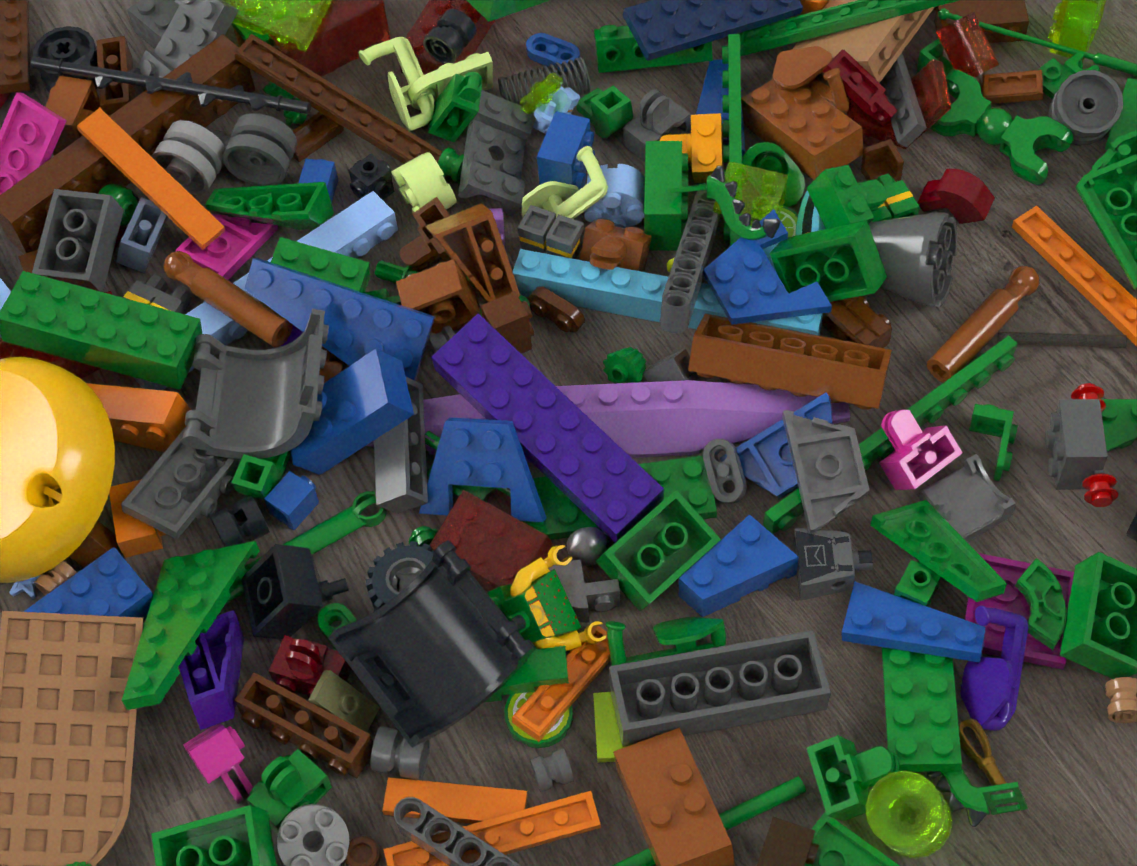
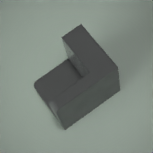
[643,348,700,382]

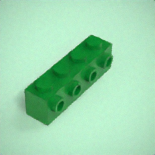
[594,25,713,73]

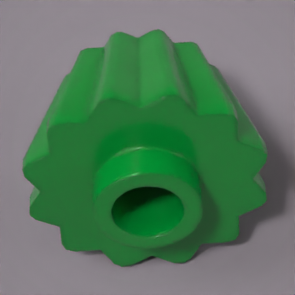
[603,347,647,384]

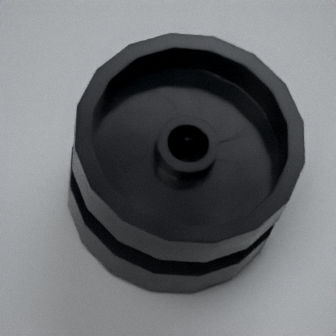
[33,26,98,93]

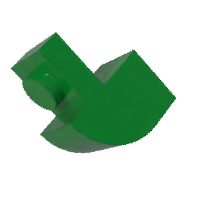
[576,85,633,138]
[231,450,291,500]

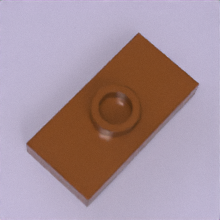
[982,70,1043,104]

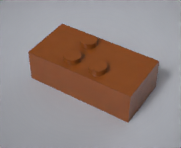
[613,727,735,866]

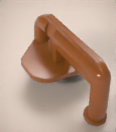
[773,46,849,114]

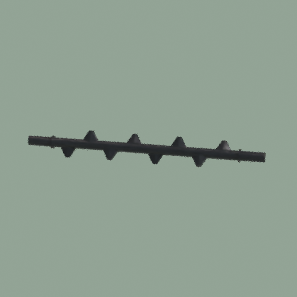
[31,55,311,114]

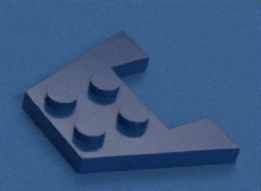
[703,209,832,325]
[419,417,547,522]

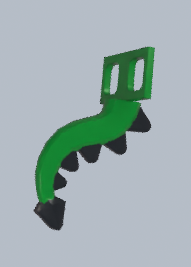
[669,165,780,240]
[894,769,1028,827]

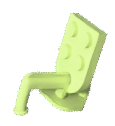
[359,37,493,131]

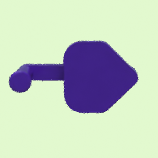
[960,605,1028,731]

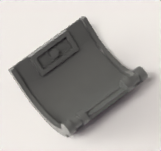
[182,309,329,459]

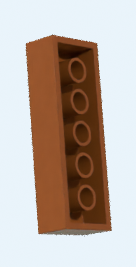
[688,313,892,410]

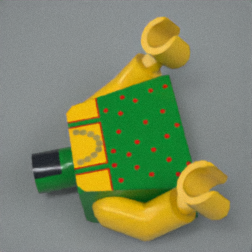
[503,545,607,651]

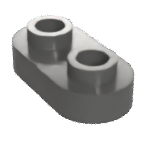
[703,439,747,503]

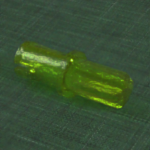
[520,73,563,114]

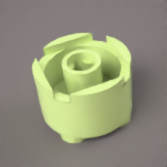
[391,152,457,213]

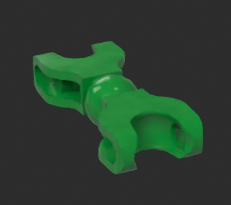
[921,69,1074,185]

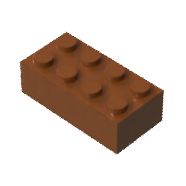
[741,79,864,180]

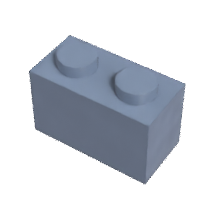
[116,197,168,273]

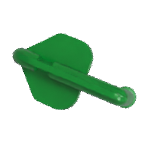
[605,617,726,666]

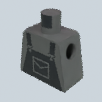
[793,528,873,600]

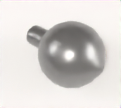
[567,527,613,566]

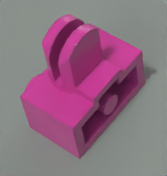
[879,410,963,490]
[183,723,253,804]

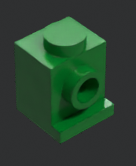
[894,560,941,607]

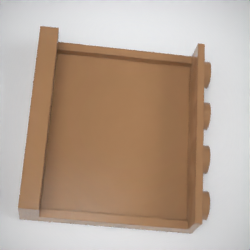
[792,0,935,83]

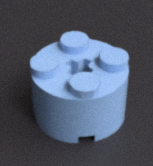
[584,164,645,228]

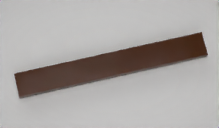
[235,34,443,164]

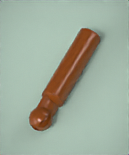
[163,251,293,348]
[927,266,1040,383]

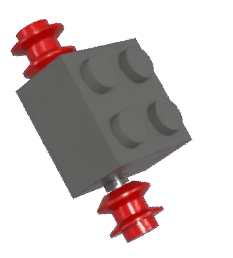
[1045,383,1118,507]

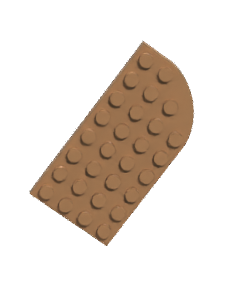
[0,611,143,866]

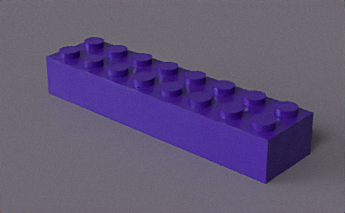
[431,313,664,543]

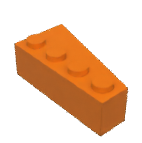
[86,383,192,452]

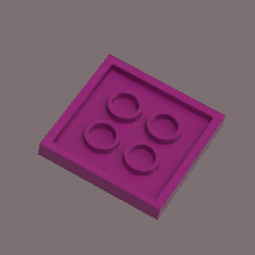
[964,553,1074,670]

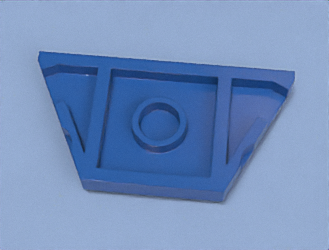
[720,392,833,499]

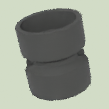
[371,726,430,780]

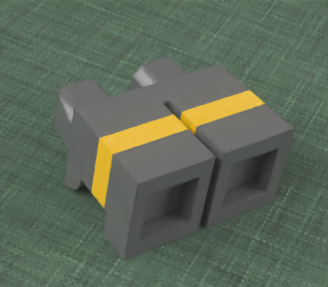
[518,205,584,259]
[122,274,192,314]

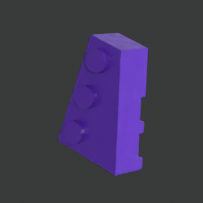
[179,610,244,730]

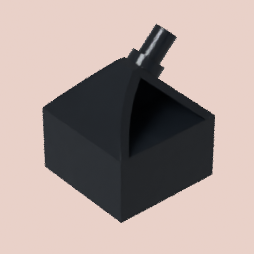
[241,544,349,639]

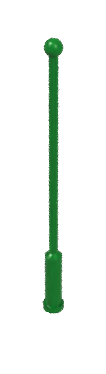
[938,8,1137,78]

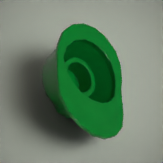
[742,142,805,207]

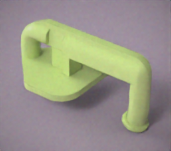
[521,146,608,219]

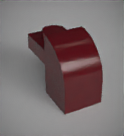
[917,169,995,224]

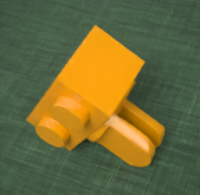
[659,113,724,183]

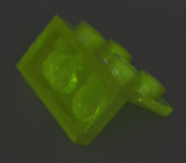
[713,162,788,222]

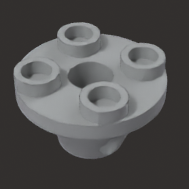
[277,804,349,866]

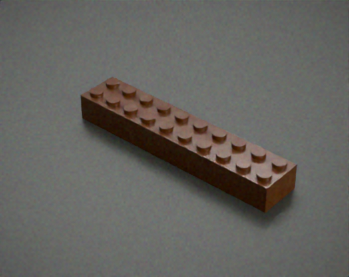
[0,34,255,254]

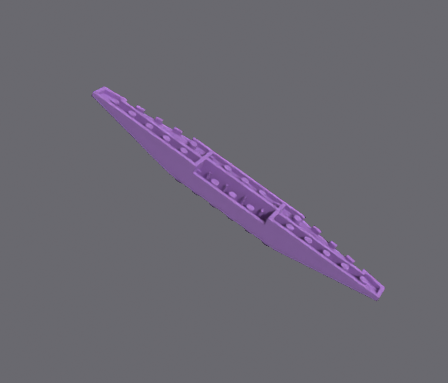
[366,380,850,462]

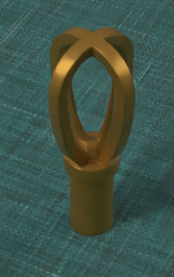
[958,719,1007,786]

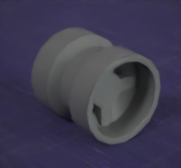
[530,748,574,792]

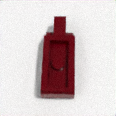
[822,49,898,125]

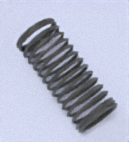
[498,57,591,108]

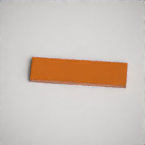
[512,626,611,742]
[382,777,528,824]

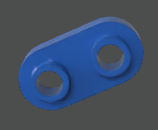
[526,33,580,72]

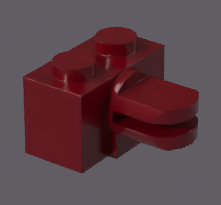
[269,635,352,698]

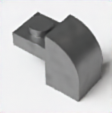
[548,560,621,623]

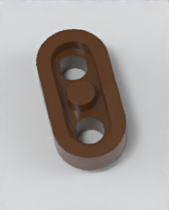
[528,286,585,333]

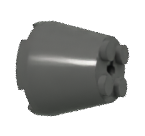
[869,212,957,307]

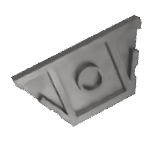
[782,410,870,534]

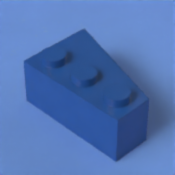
[679,514,799,617]

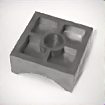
[919,454,1016,542]

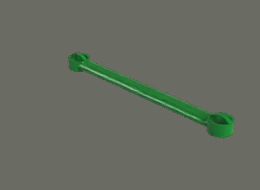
[142,491,387,631]

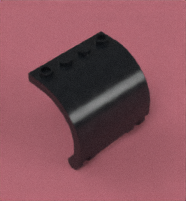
[329,540,536,748]

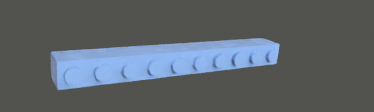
[134,191,398,390]

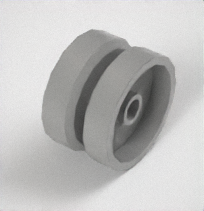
[151,120,226,195]

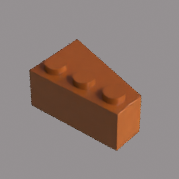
[425,203,520,303]

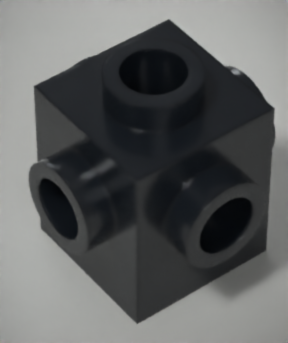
[349,153,395,200]

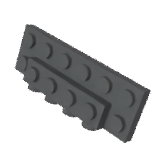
[121,426,241,540]

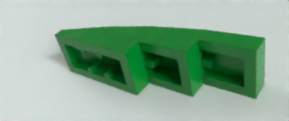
[485,646,569,702]

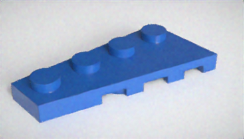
[696,59,745,157]
[842,581,986,662]

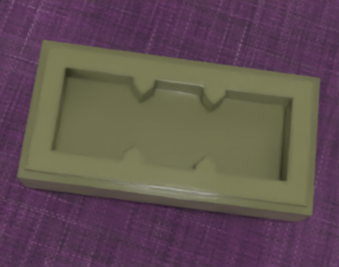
[308,670,380,732]

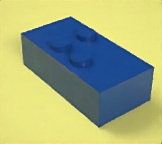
[291,349,414,475]

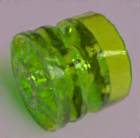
[865,770,953,858]

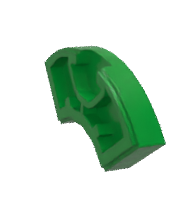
[1015,558,1067,650]

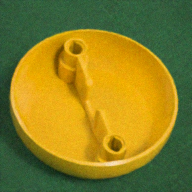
[0,357,115,583]

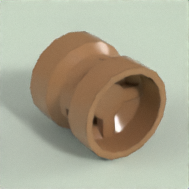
[34,561,77,596]
[1105,677,1137,723]

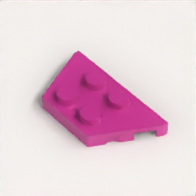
[175,214,278,280]

